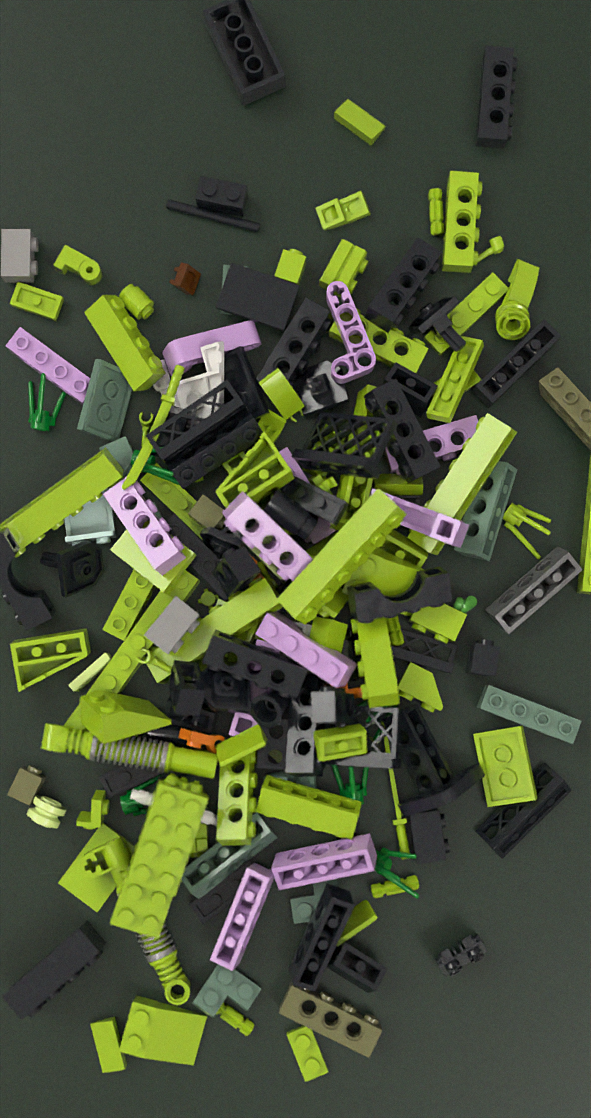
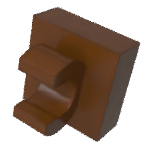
[169,263,201,296]

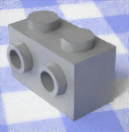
[1,229,38,283]
[144,596,200,655]

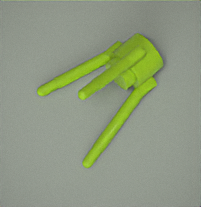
[503,503,551,559]

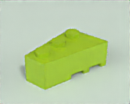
[216,431,295,508]
[10,628,91,692]

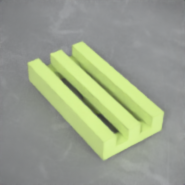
[68,652,112,692]

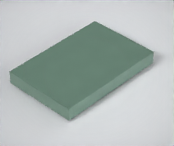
[77,359,132,442]

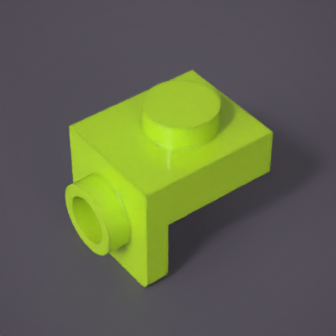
[254,409,287,445]
[76,790,109,829]

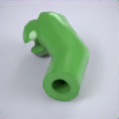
[453,596,477,613]

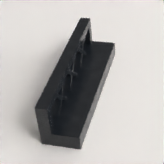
[146,380,245,463]
[358,629,458,674]
[476,763,572,859]

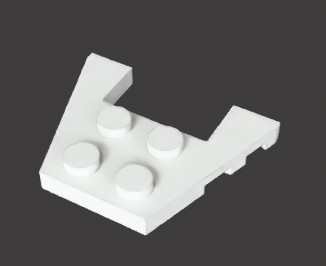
[153,341,224,426]

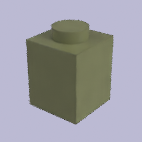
[188,495,227,531]
[7,765,46,805]

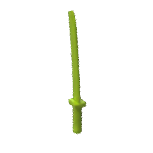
[122,365,185,490]
[381,721,410,860]

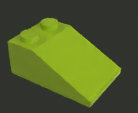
[342,547,424,617]
[80,691,171,744]
[119,995,207,1065]

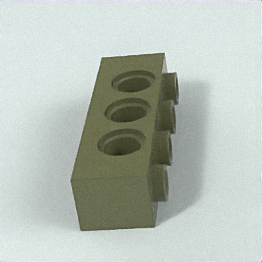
[539,367,591,450]
[279,982,382,1058]

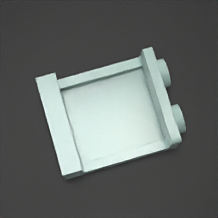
[64,487,117,546]

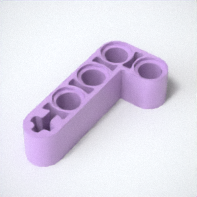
[326,281,376,384]
[162,320,262,376]

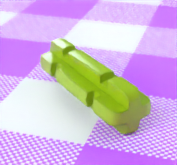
[429,188,444,236]
[386,615,404,646]
[371,875,419,898]
[216,1002,254,1036]

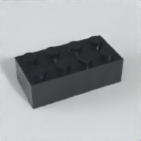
[203,0,286,106]
[2,921,106,1020]

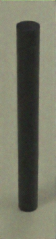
[166,199,260,233]

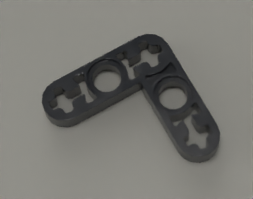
[398,763,485,817]

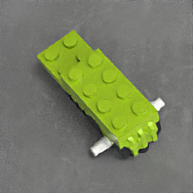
[110,773,217,939]

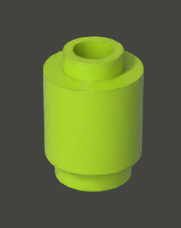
[119,284,154,319]

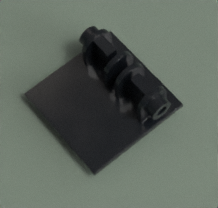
[435,934,487,977]

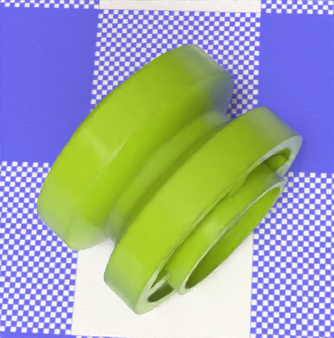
[495,301,530,340]

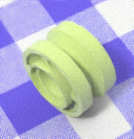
[27,795,67,829]

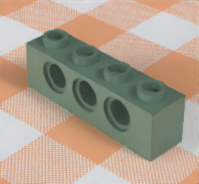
[454,461,517,562]
[477,685,581,744]
[181,812,277,899]

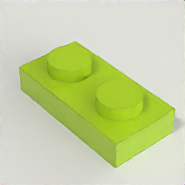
[10,282,64,321]
[287,1025,328,1082]

